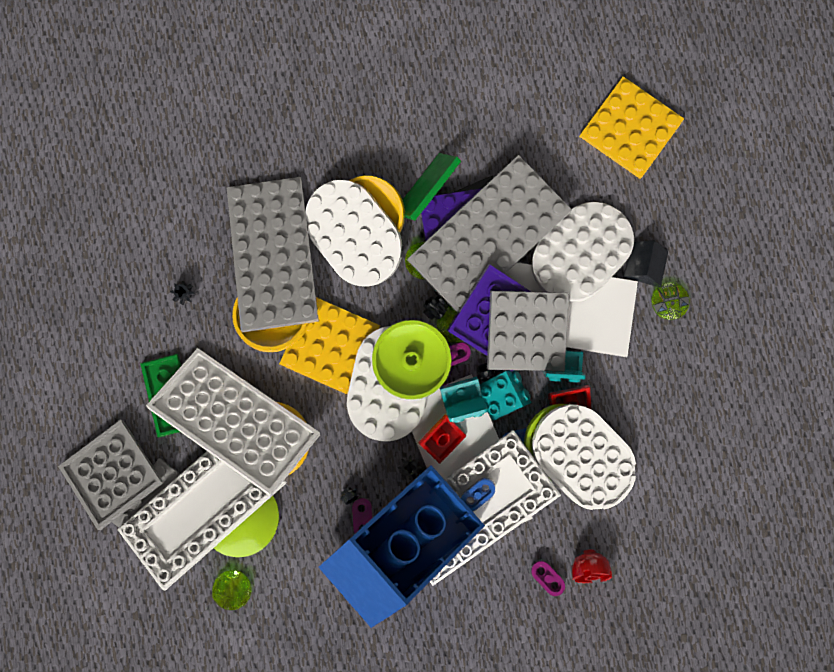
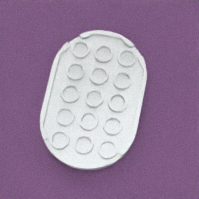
[305,180,403,286]
[532,202,634,302]
[347,326,427,441]
[532,404,636,510]

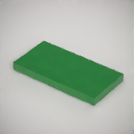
[403,153,461,221]
[140,354,181,438]

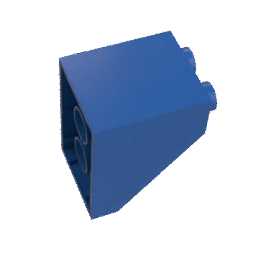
[318,465,485,628]

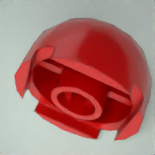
[572,549,612,583]

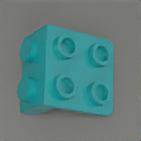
[542,350,586,382]
[480,370,531,421]
[440,376,488,423]

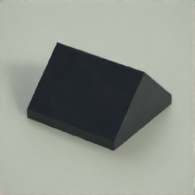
[623,240,668,287]

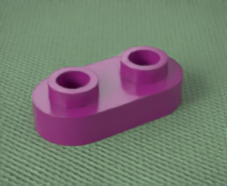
[449,343,471,367]
[352,498,373,533]
[531,561,565,596]

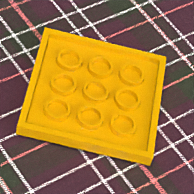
[579,77,684,179]
[279,297,380,395]

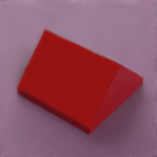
[548,385,591,409]
[418,414,466,464]

